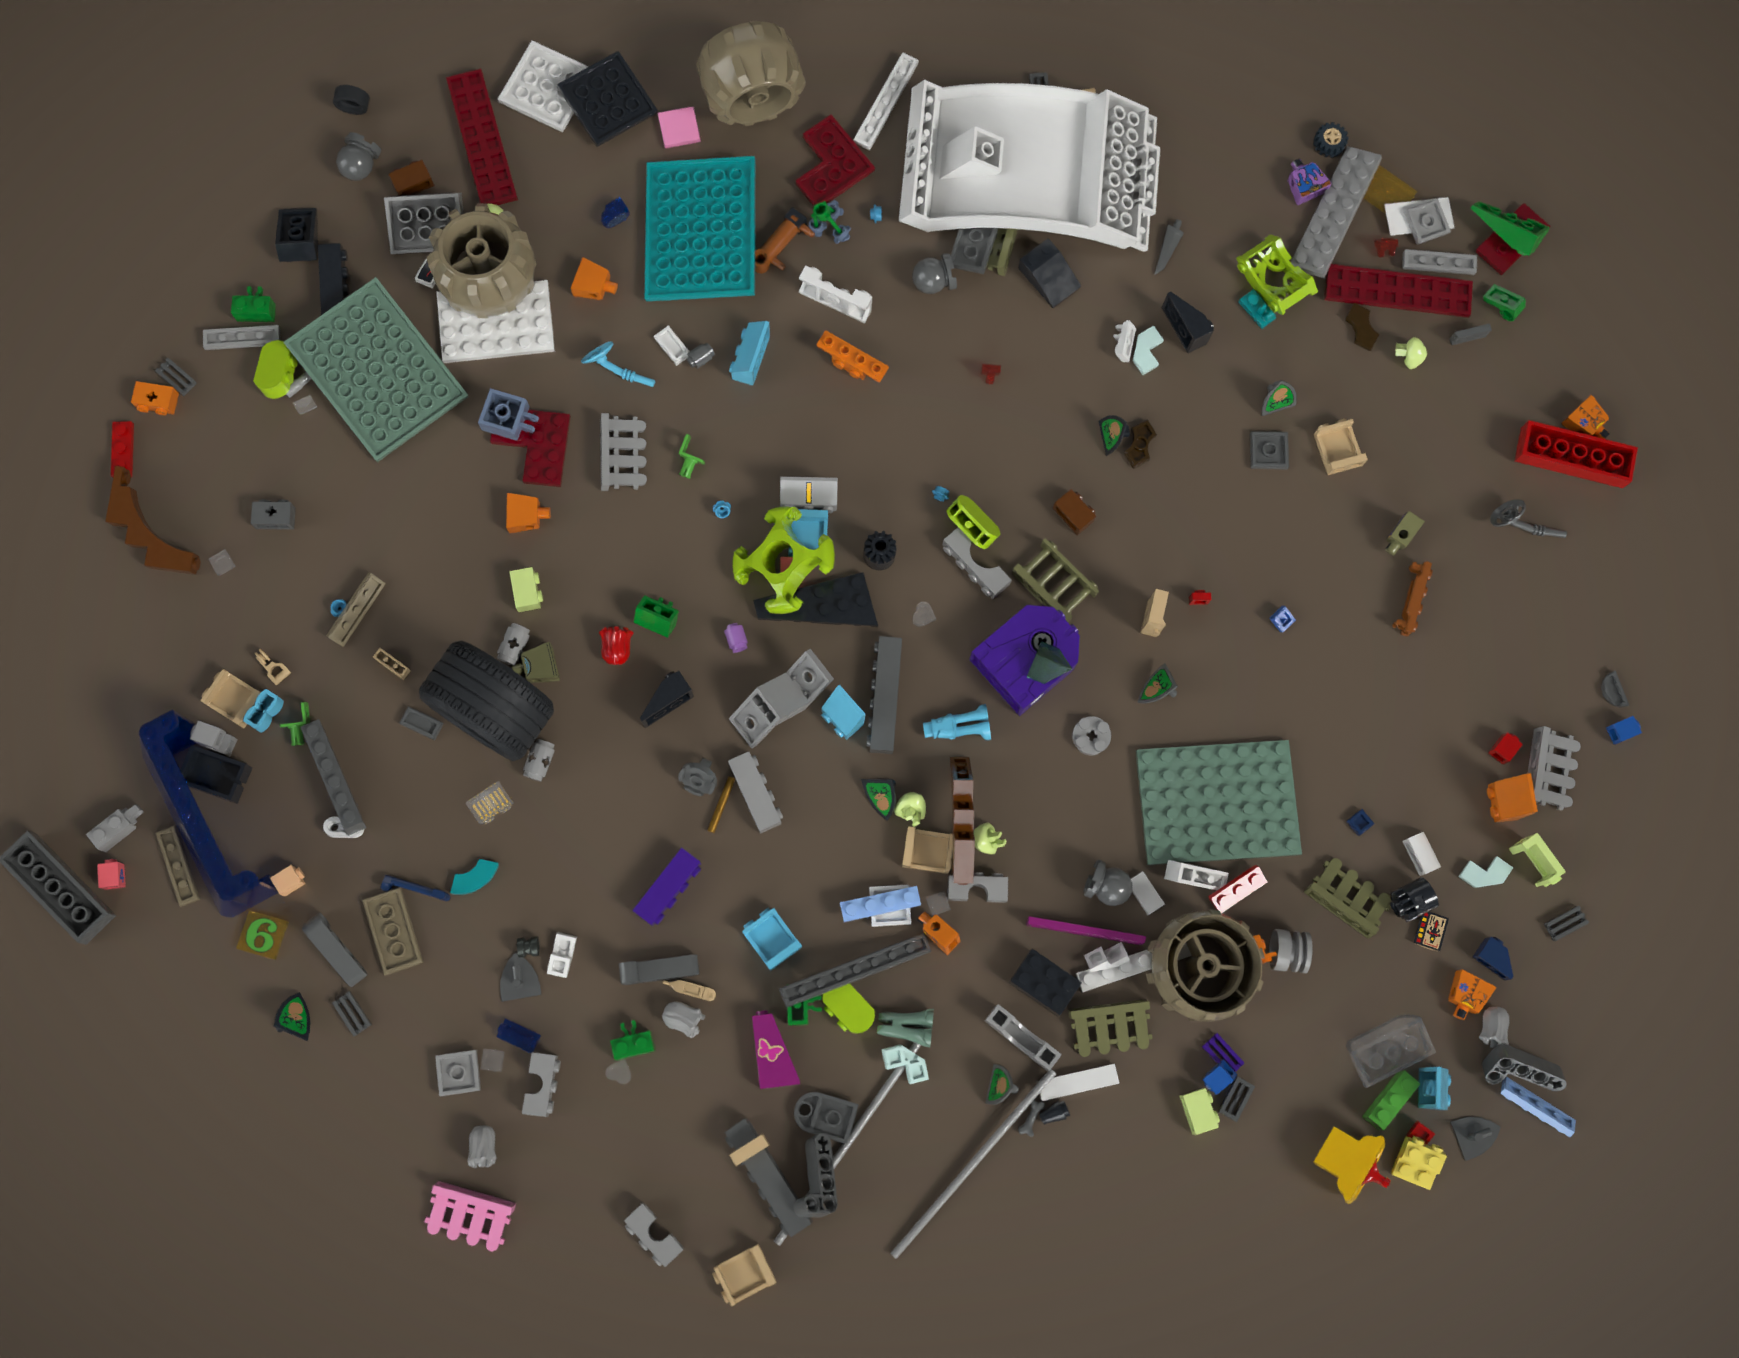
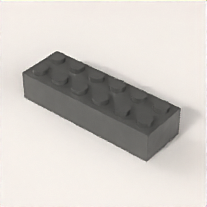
[0,831,116,945]

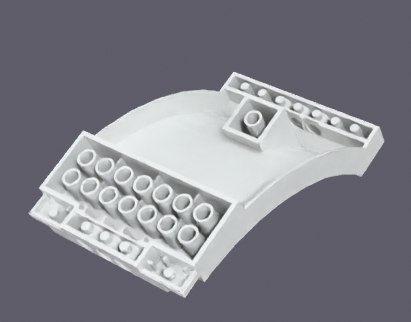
[899,80,1160,252]

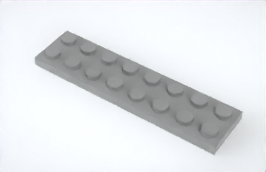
[1291,146,1382,278]

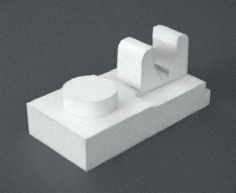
[1114,320,1136,362]

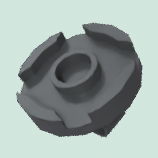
[678,758,717,796]

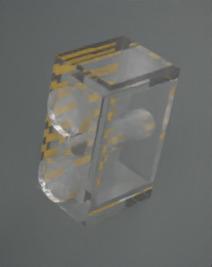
[466,781,514,825]

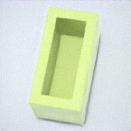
[509,567,543,612]
[1180,1088,1220,1135]

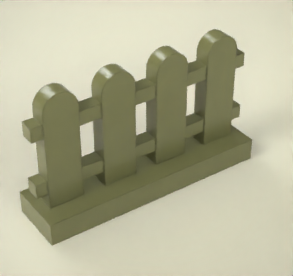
[987,228,1018,276]
[1304,858,1391,939]
[1068,999,1153,1057]

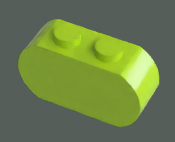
[253,340,298,399]
[947,495,1000,549]
[823,984,875,1034]

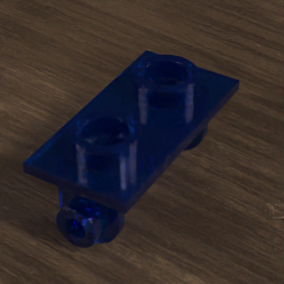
[496,1019,541,1054]

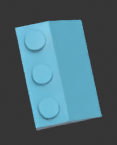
[729,321,770,386]

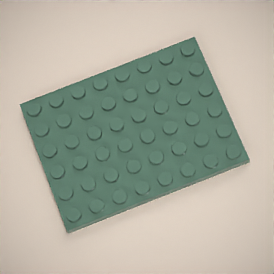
[284,277,469,462]
[1136,740,1302,865]

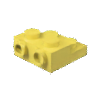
[1391,1136,1447,1190]

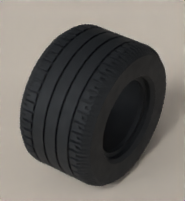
[419,640,554,761]

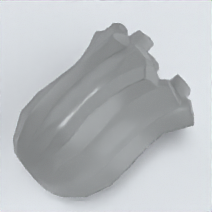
[662,1001,705,1038]
[1479,1006,1509,1048]
[468,1126,497,1168]

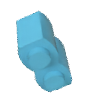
[243,689,284,733]

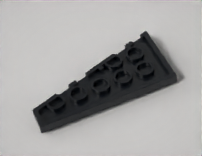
[753,572,878,627]

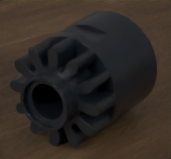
[863,530,896,571]
[1390,877,1439,922]

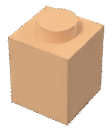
[270,865,306,896]

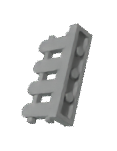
[600,413,647,491]
[1527,726,1581,811]

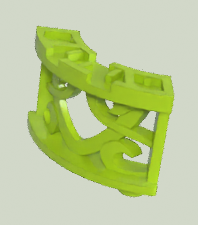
[1236,234,1318,315]

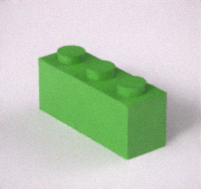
[1362,1070,1420,1130]

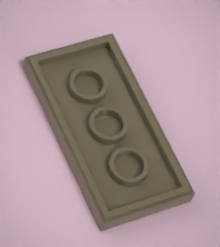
[362,887,424,976]

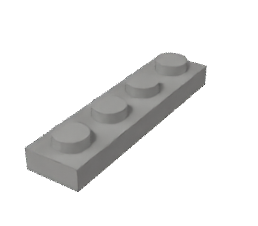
[1403,249,1477,275]
[203,325,281,350]

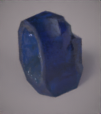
[601,197,630,228]

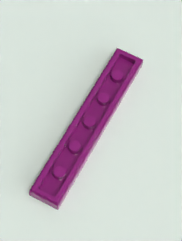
[1026,917,1146,945]

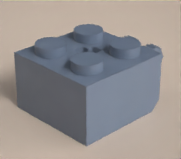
[478,388,539,441]

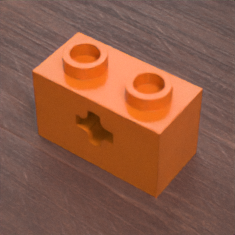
[131,381,179,416]

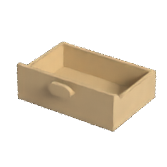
[1140,589,1169,637]

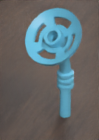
[581,341,655,387]

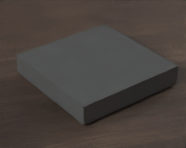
[1250,431,1289,469]

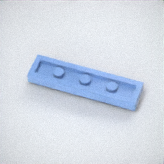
[840,886,921,922]
[1500,1077,1576,1137]

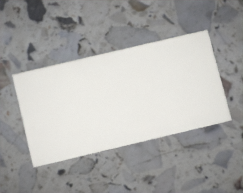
[1384,197,1454,236]

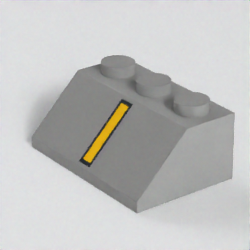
[780,477,838,513]

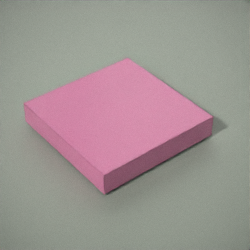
[658,107,701,148]

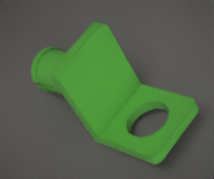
[679,434,705,479]
[280,702,311,746]

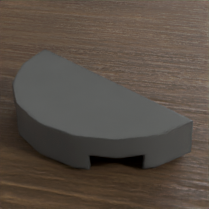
[1601,670,1629,707]

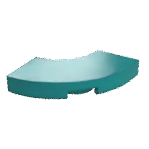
[450,859,499,895]

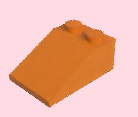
[1487,773,1538,823]

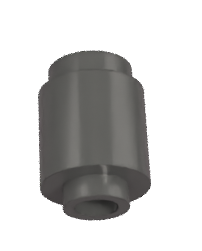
[686,343,715,369]

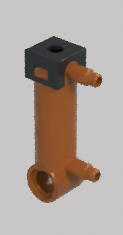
[755,207,815,274]

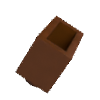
[389,159,434,196]
[1053,489,1096,535]

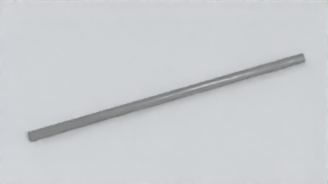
[774,1042,921,1246]
[891,1069,1056,1259]

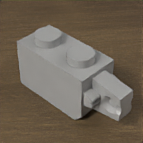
[86,804,144,852]

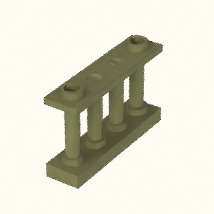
[1012,538,1099,623]

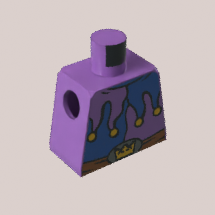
[1288,158,1331,205]

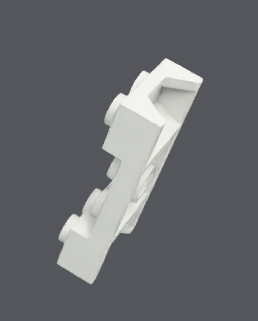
[799,265,872,324]

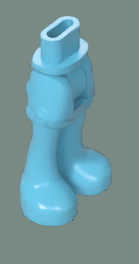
[923,704,991,740]

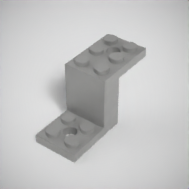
[729,649,834,748]

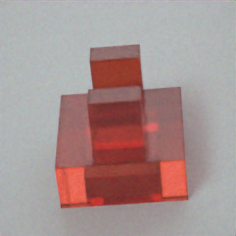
[1374,238,1398,257]
[981,364,1001,384]

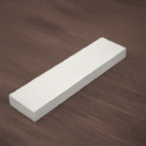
[1037,1064,1119,1101]

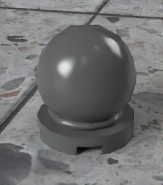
[336,132,382,181]
[912,253,957,294]
[1083,859,1132,906]

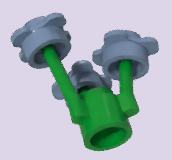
[808,200,851,244]

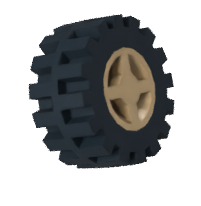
[1313,122,1349,158]

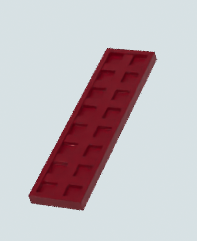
[446,69,518,205]
[1324,264,1473,318]

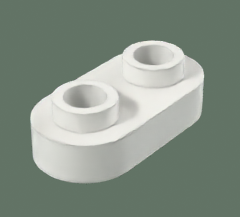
[323,817,365,838]

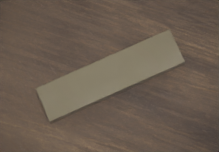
[326,572,386,647]
[156,826,201,907]

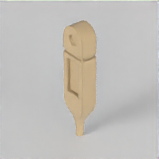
[663,980,716,1001]

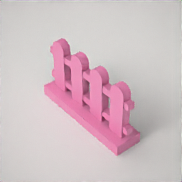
[425,1181,516,1251]

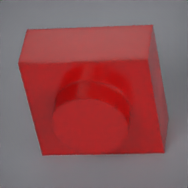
[1189,590,1212,605]
[1406,1120,1435,1144]

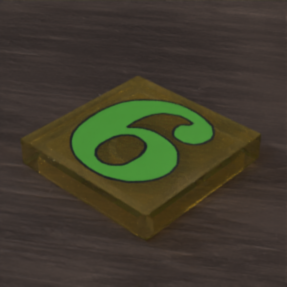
[236,910,289,960]

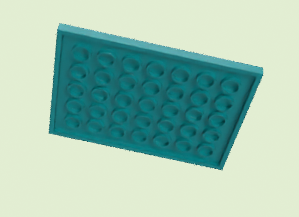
[645,156,756,301]

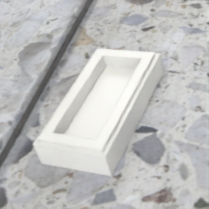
[654,325,690,366]
[1131,872,1165,915]

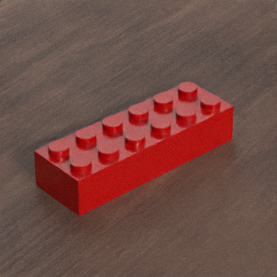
[1515,420,1638,488]

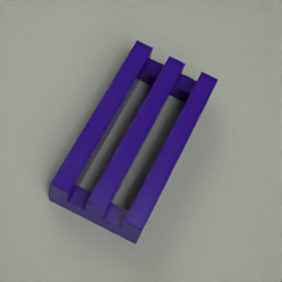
[1202,1033,1245,1071]

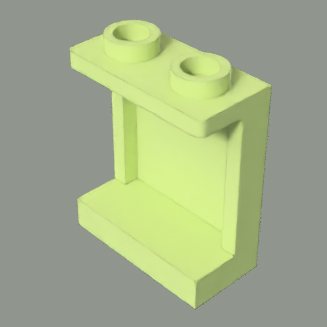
[1509,833,1566,887]

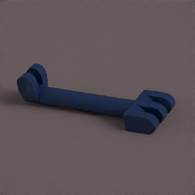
[381,875,451,901]

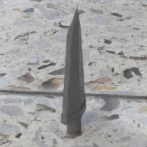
[1154,219,1184,275]

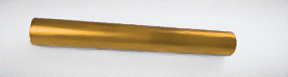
[707,776,735,833]

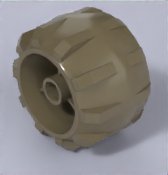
[696,21,805,126]
[427,203,537,319]
[1146,910,1265,1022]

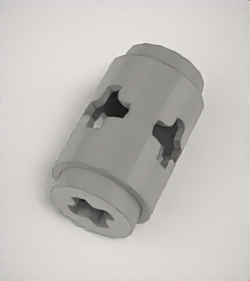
[497,623,530,665]
[523,739,555,782]

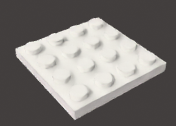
[498,41,588,132]

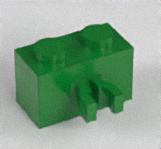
[231,286,276,322]
[633,595,679,638]
[787,984,822,1026]
[610,1020,656,1061]

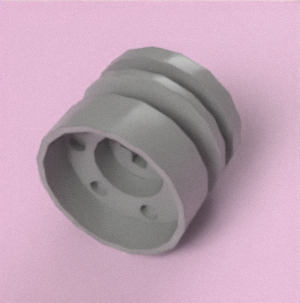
[1269,929,1312,974]

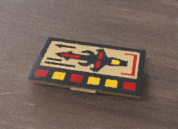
[1414,912,1449,952]

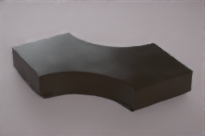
[1345,303,1379,351]
[1124,419,1157,469]

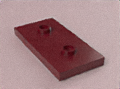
[1475,203,1551,276]

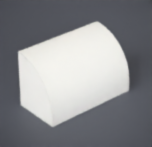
[1403,832,1441,876]

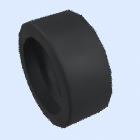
[333,85,370,115]

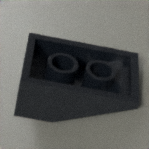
[275,208,318,262]
[1018,238,1081,308]
[1161,292,1214,353]
[640,670,694,728]

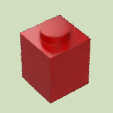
[1488,732,1523,765]

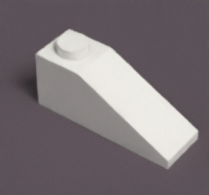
[1164,860,1229,890]

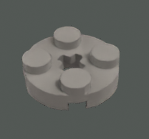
[1072,716,1111,756]

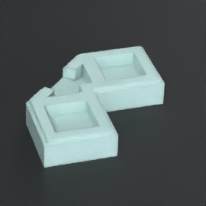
[1133,325,1164,375]
[1458,856,1513,888]
[882,1044,929,1084]

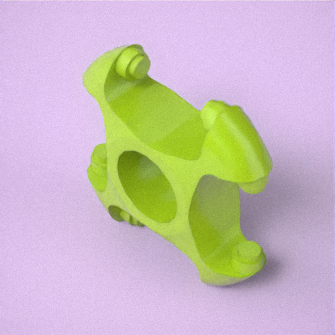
[732,506,835,614]

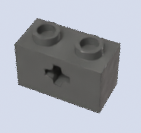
[251,499,296,530]

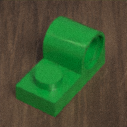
[1483,284,1526,322]

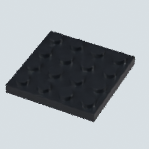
[557,51,658,147]

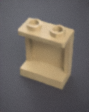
[1314,419,1368,475]
[201,669,261,728]
[902,826,953,874]
[712,1243,777,1306]

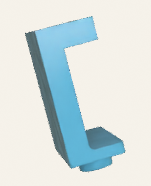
[788,509,828,557]
[742,908,802,971]

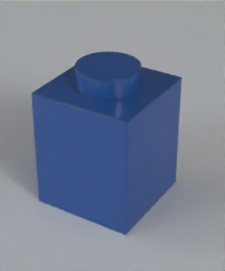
[1606,716,1642,745]
[1203,1059,1237,1095]

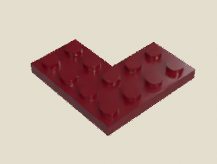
[795,114,875,206]
[490,410,571,487]

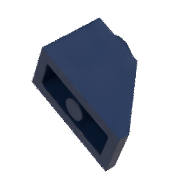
[1473,937,1514,981]

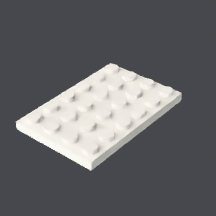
[437,280,555,363]

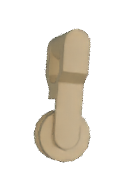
[254,648,291,685]

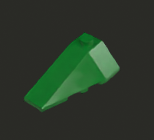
[1471,201,1550,256]

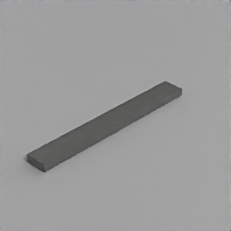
[779,933,932,1008]

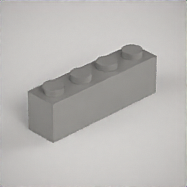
[728,751,783,834]

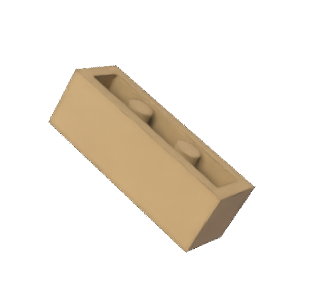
[373,648,411,680]
[730,1134,770,1166]

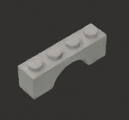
[943,527,1012,599]
[984,1004,1062,1071]

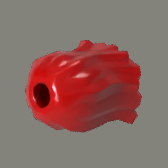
[599,626,634,665]

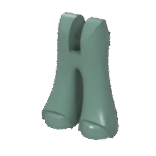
[877,1009,934,1047]

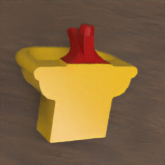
[1314,1127,1391,1204]

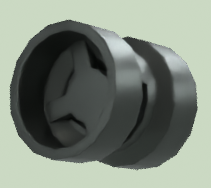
[517,936,540,958]

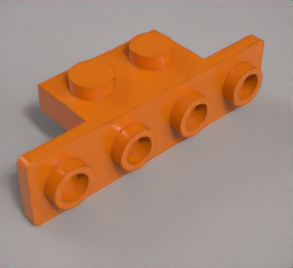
[817,331,889,382]

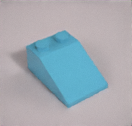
[821,685,865,740]
[1418,1067,1451,1110]

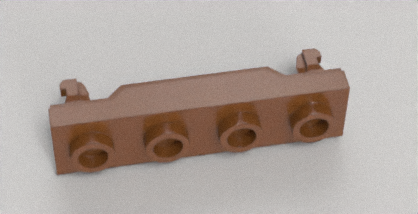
[1392,561,1433,637]

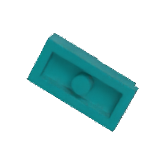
[1239,289,1276,329]

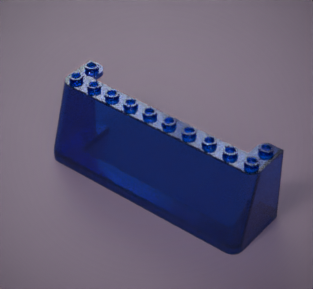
[139,710,279,918]

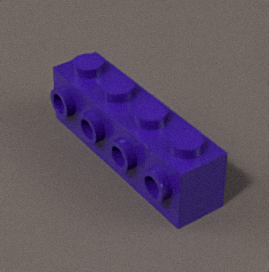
[633,848,702,927]

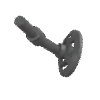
[1490,499,1567,538]

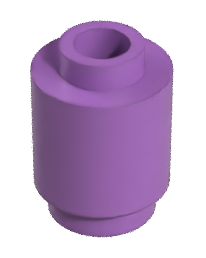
[724,623,748,653]

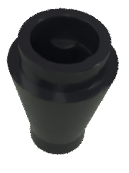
[1039,1101,1070,1125]

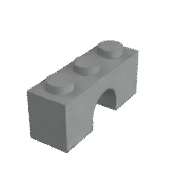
[190,721,238,757]
[947,873,1008,903]
[522,1053,561,1117]
[624,1203,685,1267]

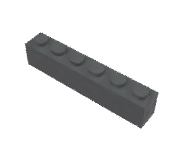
[866,636,902,754]
[300,719,367,836]
[725,1118,813,1237]

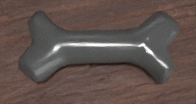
[1018,1100,1046,1137]

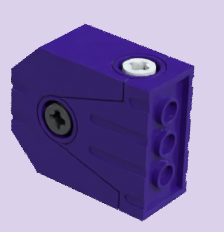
[969,605,1080,717]

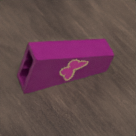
[752,1010,800,1089]

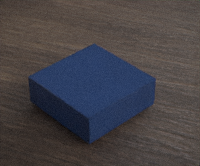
[1346,809,1375,836]

